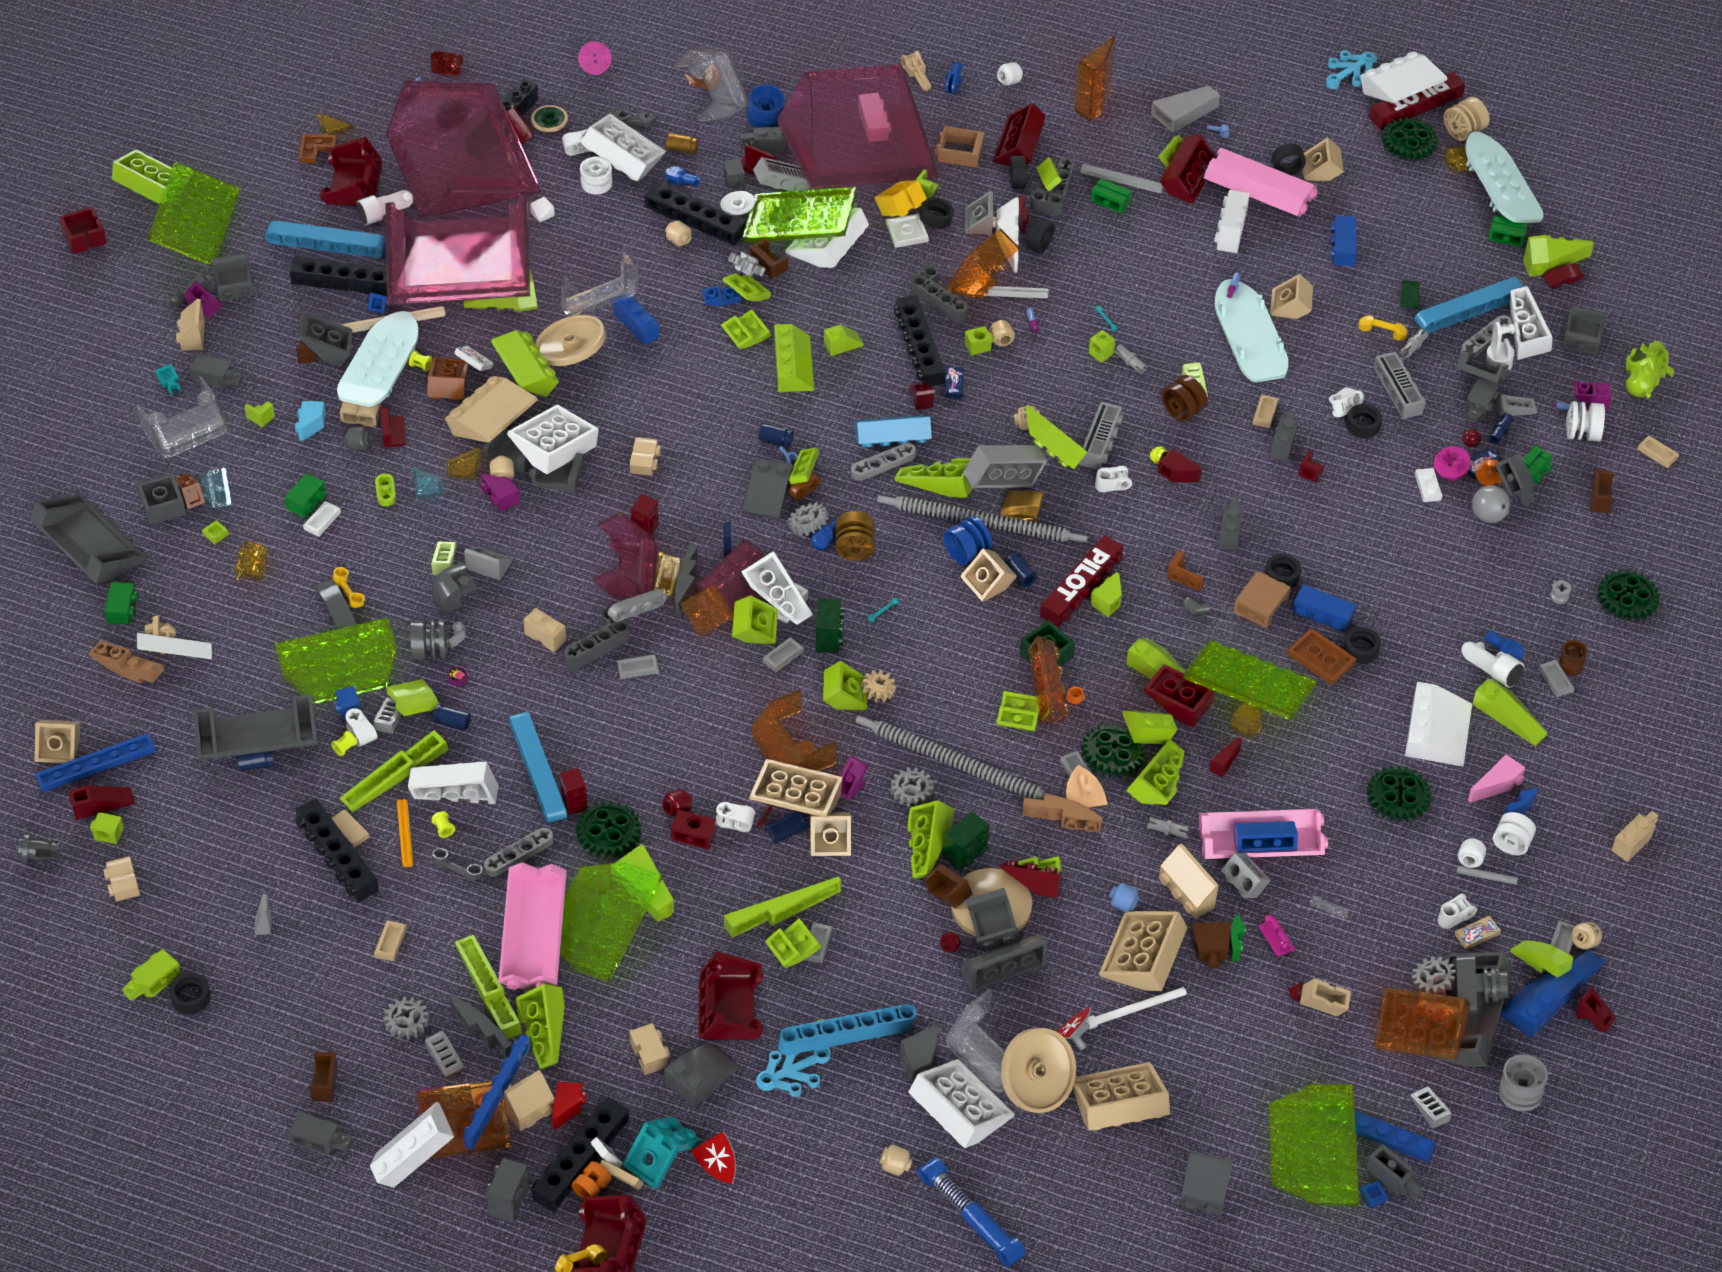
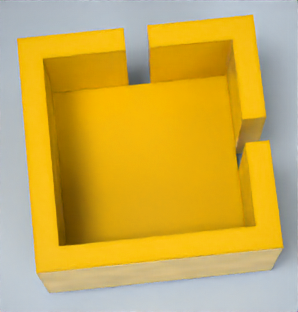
[874,181,927,217]

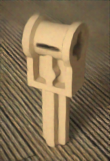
[900,51,931,92]

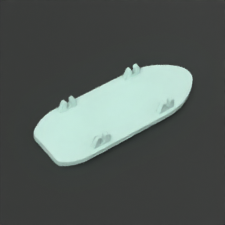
[1465,131,1543,223]
[1214,279,1288,383]
[337,311,419,407]

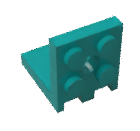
[622,1117,702,1189]

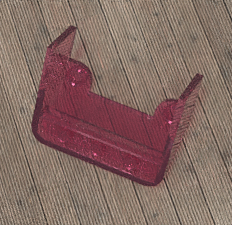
[592,512,658,598]

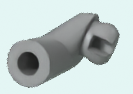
[448,621,466,649]

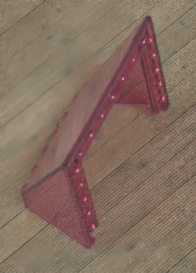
[777,64,939,190]
[386,81,541,216]
[385,194,530,305]

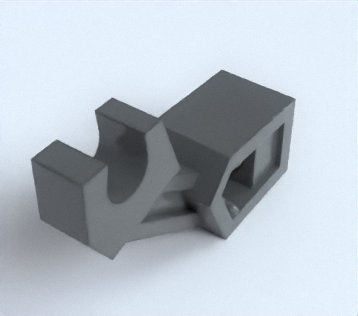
[609,106,656,128]
[165,273,213,307]

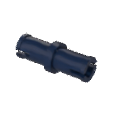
[1488,413,1514,444]

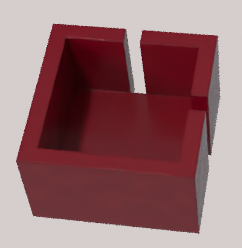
[59,206,107,254]

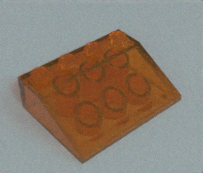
[1075,37,1116,121]
[1028,636,1069,724]
[1374,987,1471,1060]
[417,1080,511,1159]

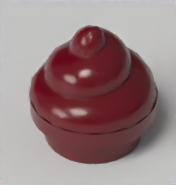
[1462,429,1481,448]
[940,932,961,952]
[1288,982,1304,1003]

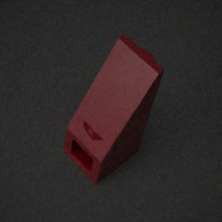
[68,785,135,820]
[1000,860,1063,898]

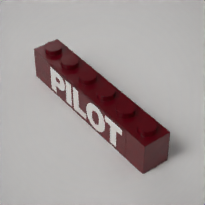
[1369,72,1465,130]
[1040,535,1123,627]

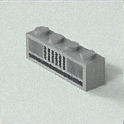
[753,157,824,197]
[1374,351,1426,419]
[1079,402,1124,470]

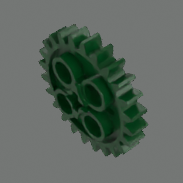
[1382,117,1438,161]
[1597,569,1660,622]
[1081,723,1145,778]
[1366,765,1432,822]
[576,800,641,859]

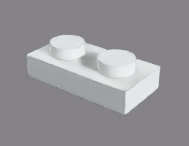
[1415,468,1442,502]

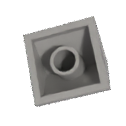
[965,191,993,235]
[464,547,513,581]

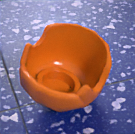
[1475,459,1502,486]

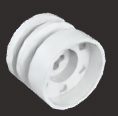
[1566,401,1605,442]

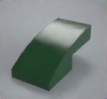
[1400,280,1420,309]

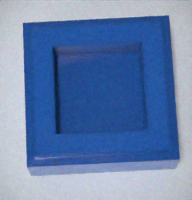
[1359,1180,1389,1208]

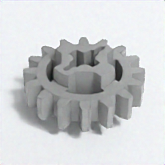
[728,252,766,277]
[788,502,829,536]
[891,767,934,807]
[1412,956,1457,997]
[383,997,429,1040]

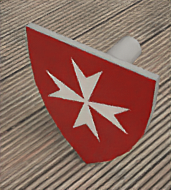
[1056,1006,1091,1050]
[691,1131,736,1184]

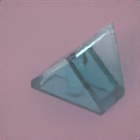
[410,466,445,500]
[198,468,231,508]

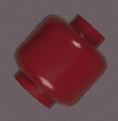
[662,789,692,817]

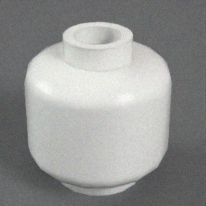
[997,62,1023,86]
[1458,838,1486,868]

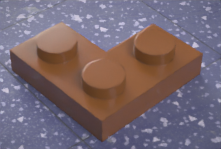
[299,134,337,163]

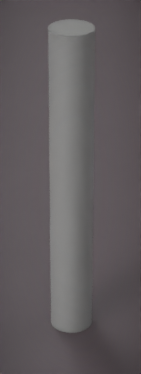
[1456,865,1518,885]

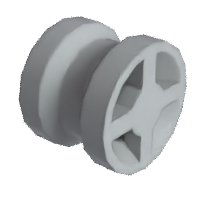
[1550,580,1571,604]

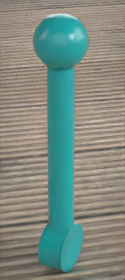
[1095,306,1118,332]
[868,597,899,623]

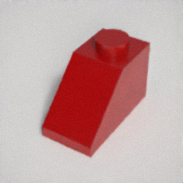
[552,1081,587,1129]

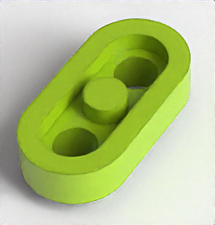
[375,474,396,506]

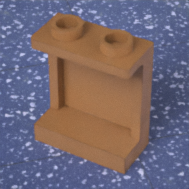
[1233,571,1290,628]

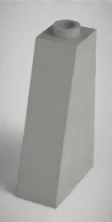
[1151,86,1220,133]

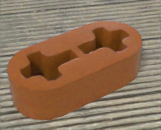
[788,472,821,500]

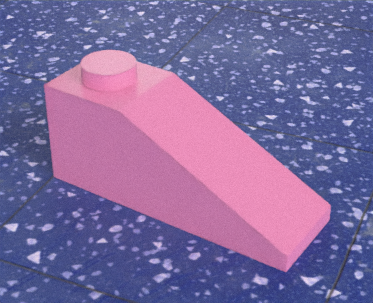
[1468,755,1525,803]

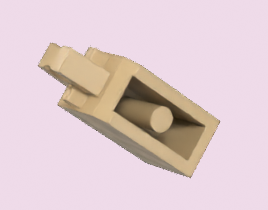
[1611,811,1659,862]

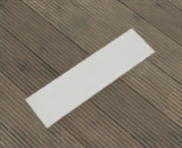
[137,633,212,659]

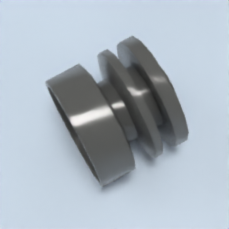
[410,618,449,660]

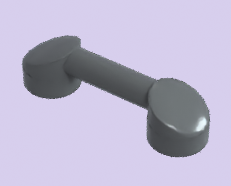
[432,848,483,881]

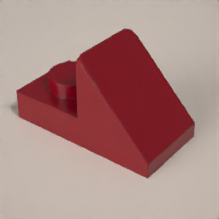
[909,383,935,410]
[1577,987,1616,1033]

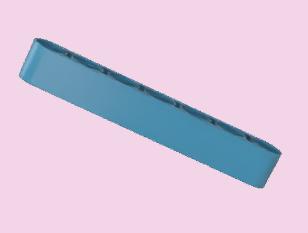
[265,221,387,258]
[1414,277,1524,333]
[509,711,567,824]
[778,1004,917,1055]

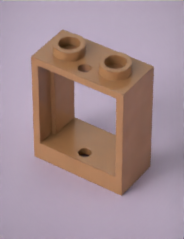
[935,126,985,168]

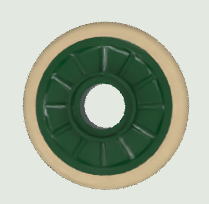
[531,105,568,132]

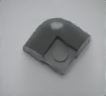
[432,562,477,615]

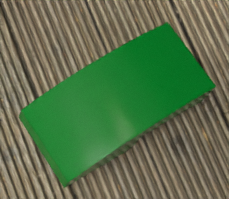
[1229,915,1246,962]

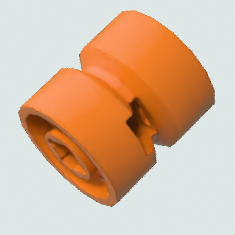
[571,1161,612,1199]

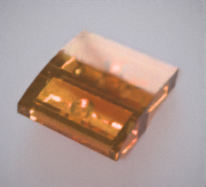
[681,583,734,637]

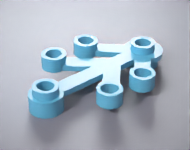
[1326,50,1377,89]
[756,1047,831,1097]

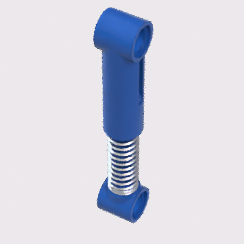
[917,1157,1026,1267]

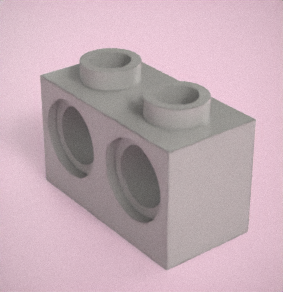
[1221,853,1271,898]

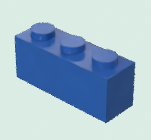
[1330,215,1357,266]
[613,291,659,345]
[1293,584,1356,632]
[1234,821,1298,853]

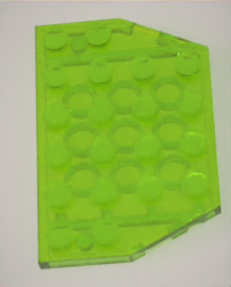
[275,618,397,704]
[560,862,662,983]
[1269,1084,1359,1206]

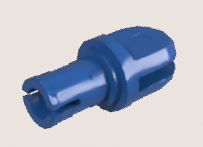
[945,62,963,94]
[665,166,701,187]
[811,516,839,550]
[1484,630,1524,660]

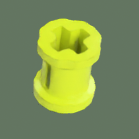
[409,351,432,372]
[331,731,358,756]
[431,811,455,838]

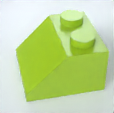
[732,596,778,644]
[823,661,867,710]
[1122,710,1178,744]

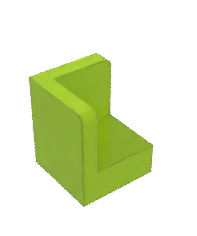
[915,169,938,198]
[244,401,275,427]

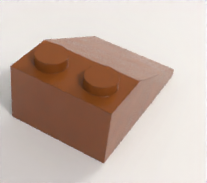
[427,357,469,401]

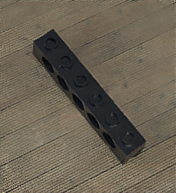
[465,79,538,160]
[645,183,745,246]
[290,256,400,297]
[894,295,945,386]
[295,798,379,902]
[532,1097,630,1213]

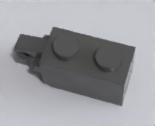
[740,127,788,154]
[189,354,243,389]
[1465,377,1500,423]
[1270,411,1299,461]
[1495,452,1535,506]
[1218,499,1243,551]
[288,1111,352,1155]
[1366,1144,1422,1200]

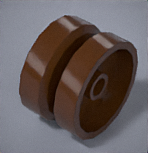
[1161,375,1208,422]

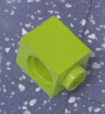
[964,326,993,356]
[1088,330,1115,363]
[90,812,124,844]

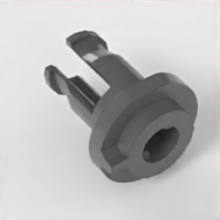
[17,832,60,865]

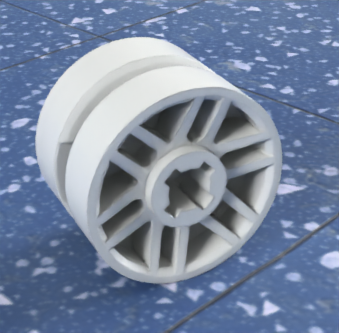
[580,157,612,194]
[1493,812,1536,855]

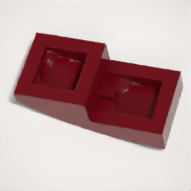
[1018,195,1029,233]
[1543,263,1584,290]

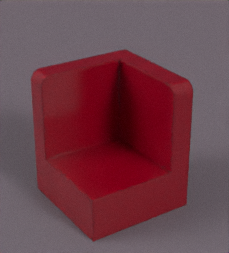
[1299,450,1324,483]

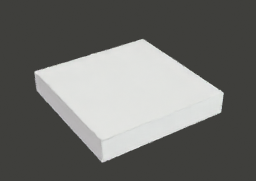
[886,214,929,248]

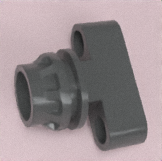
[1456,956,1508,1015]

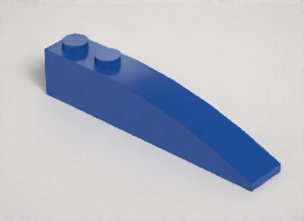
[1500,950,1606,1039]

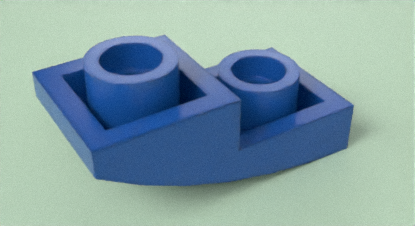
[701,285,742,306]
[1504,787,1538,815]

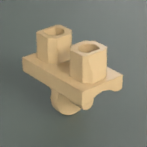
[145,615,176,655]

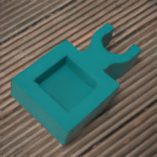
[154,364,182,397]

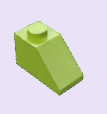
[824,325,864,356]

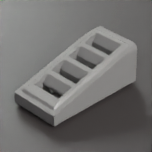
[1495,395,1537,416]
[373,698,401,734]
[254,894,272,935]
[425,1031,464,1078]
[1410,1087,1452,1129]

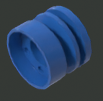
[747,84,785,128]
[943,516,993,565]

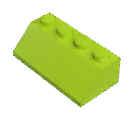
[112,150,190,207]
[774,324,814,392]
[491,330,559,397]

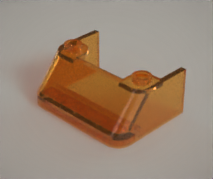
[945,228,1020,299]
[751,689,837,771]

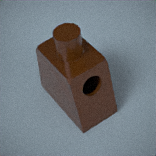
[1190,922,1231,969]

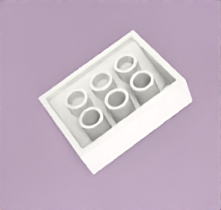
[1360,52,1447,103]
[581,114,666,182]
[785,208,869,268]
[507,405,598,474]
[1405,682,1472,767]
[908,1059,1015,1148]

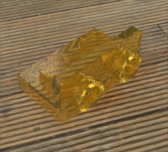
[1445,145,1471,172]
[234,541,268,581]

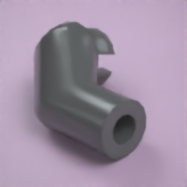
[1183,597,1210,615]

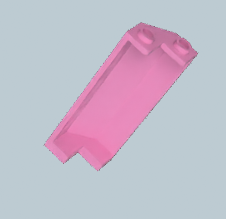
[1204,147,1318,217]
[1199,809,1328,859]
[498,862,567,989]

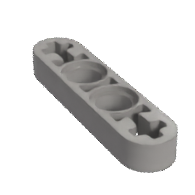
[1460,315,1512,359]
[851,443,916,481]
[608,589,667,622]
[484,828,553,877]

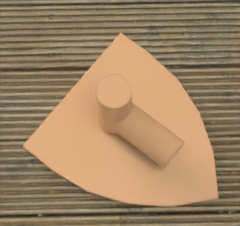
[1066,765,1107,808]

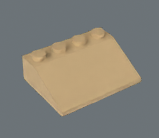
[445,376,538,443]
[749,759,843,818]
[1099,911,1188,991]
[1072,1062,1170,1131]

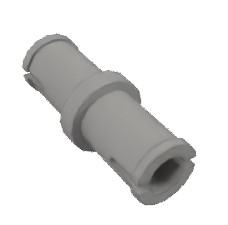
[1400,329,1428,358]
[1114,344,1148,374]
[1148,816,1190,839]

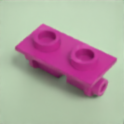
[1258,915,1295,957]

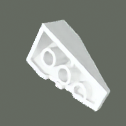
[993,198,1019,273]
[741,551,813,625]

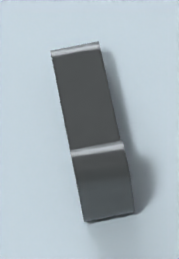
[1030,157,1075,216]
[911,265,968,324]
[564,607,630,670]

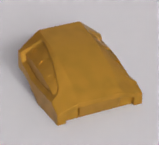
[1000,490,1045,524]

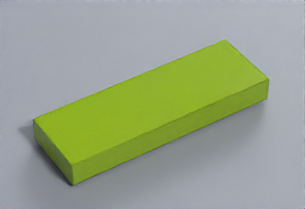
[1036,157,1062,191]
[789,448,819,484]

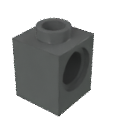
[723,158,745,188]

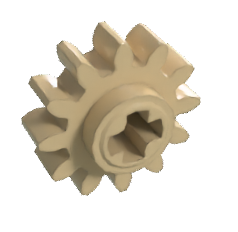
[861,670,896,703]

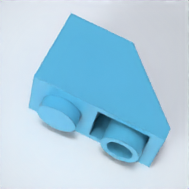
[295,401,326,441]

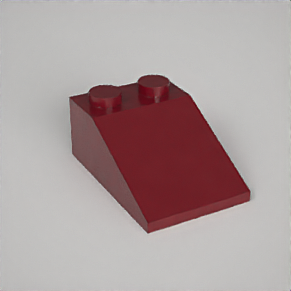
[1144,664,1214,728]

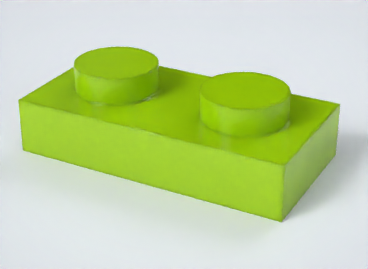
[1158,135,1183,168]

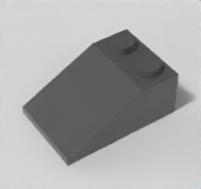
[298,310,352,368]
[743,458,793,520]
[664,1042,739,1108]
[1180,1150,1233,1215]

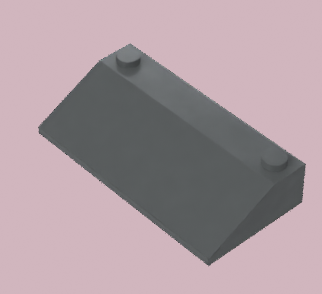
[30,494,147,584]
[193,694,318,761]
[1420,952,1513,1067]

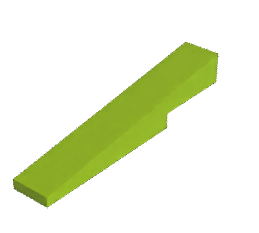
[340,730,449,813]
[724,877,841,938]
[455,935,522,1039]

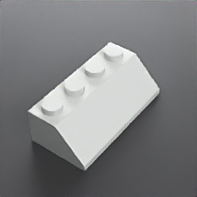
[370,1102,454,1188]

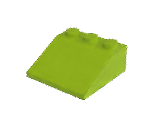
[1025,404,1087,469]

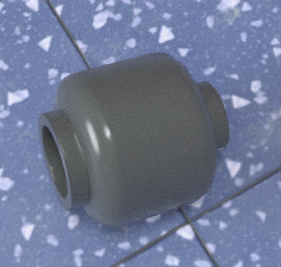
[344,427,373,451]

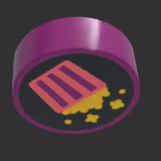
[447,667,467,686]

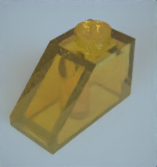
[653,552,681,595]
[1229,692,1262,739]

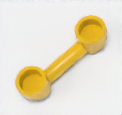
[1358,315,1408,341]
[333,567,365,608]
[555,1245,608,1272]

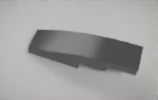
[675,543,698,616]
[449,995,512,1058]

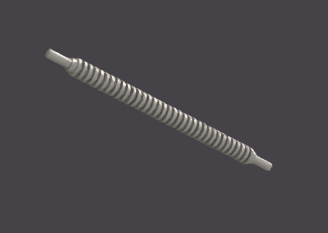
[877,495,1088,543]
[855,715,1049,800]

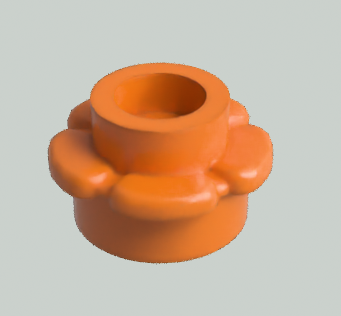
[1066,686,1085,705]

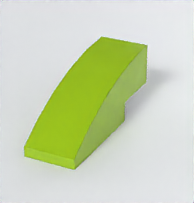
[1510,940,1574,978]

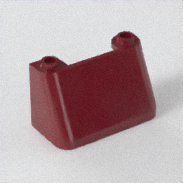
[320,137,382,206]
[698,952,763,1040]
[570,1195,646,1272]

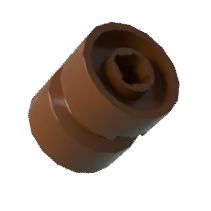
[1558,640,1588,676]

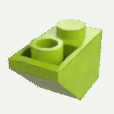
[1091,572,1122,617]

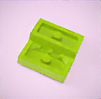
[723,273,771,301]
[721,310,772,349]
[387,679,439,716]
[996,691,1042,732]
[765,918,822,968]

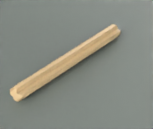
[340,306,446,333]

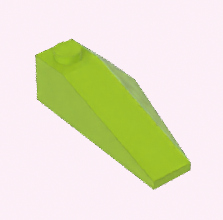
[1523,235,1594,277]
[461,269,538,312]
[894,458,973,498]
[1126,638,1189,679]
[1472,679,1547,746]
[1126,739,1185,805]
[907,800,955,879]
[516,984,565,1070]

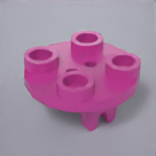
[578,41,612,75]
[1434,446,1471,481]

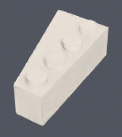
[1214,190,1250,253]
[1510,286,1552,360]
[408,762,499,804]

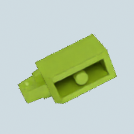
[122,949,181,1001]

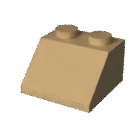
[1303,137,1344,181]
[1270,274,1313,319]
[176,299,205,351]
[960,548,1017,602]
[35,719,81,763]
[810,812,851,856]
[504,1070,555,1131]

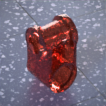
[430,51,464,76]

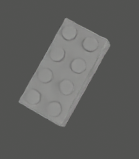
[963,445,1048,488]

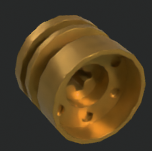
[836,511,875,561]

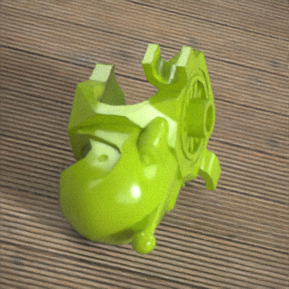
[1625,341,1674,398]

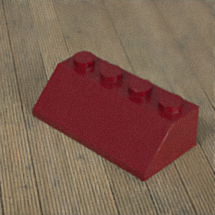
[992,102,1046,166]
[1160,133,1217,203]

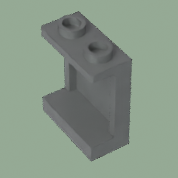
[211,253,255,301]
[1562,306,1606,356]
[1456,350,1510,383]
[483,429,531,473]
[529,453,585,493]
[965,888,1020,950]

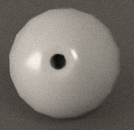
[1471,485,1510,523]

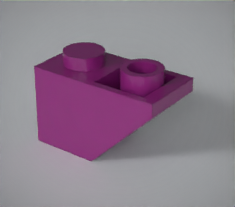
[1573,381,1611,411]
[480,474,520,511]

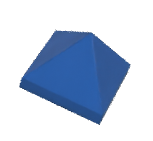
[367,293,388,314]

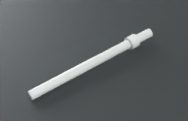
[1086,987,1186,1030]

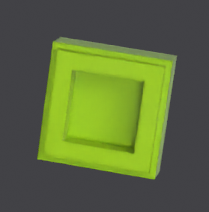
[202,520,229,544]

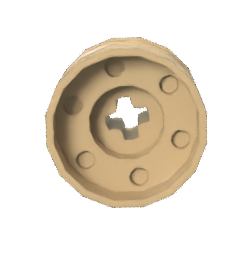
[1443,96,1490,141]

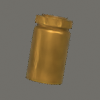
[666,133,699,155]

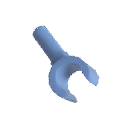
[1207,124,1230,138]
[779,446,798,464]

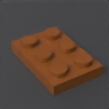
[1287,628,1357,686]

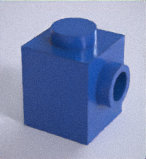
[334,686,361,720]

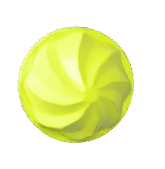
[1150,446,1169,465]

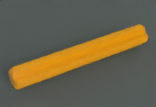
[397,799,413,868]

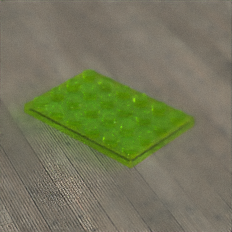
[147,162,241,266]
[742,187,857,243]
[1183,641,1317,720]

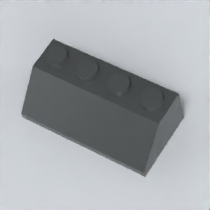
[961,935,1048,993]

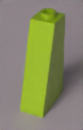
[611,844,674,922]

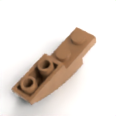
[89,640,164,684]
[1022,794,1102,832]

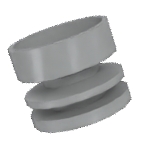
[1499,1054,1548,1111]

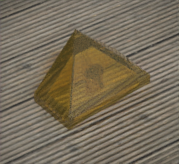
[317,113,354,135]
[446,447,482,481]

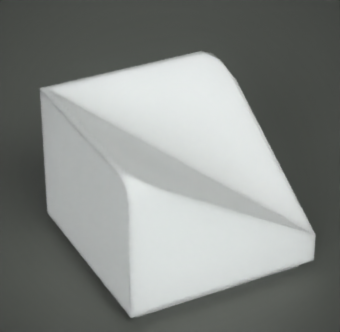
[530,197,555,223]

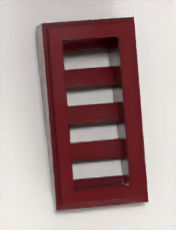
[1209,737,1242,778]

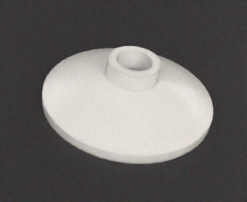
[720,191,755,215]

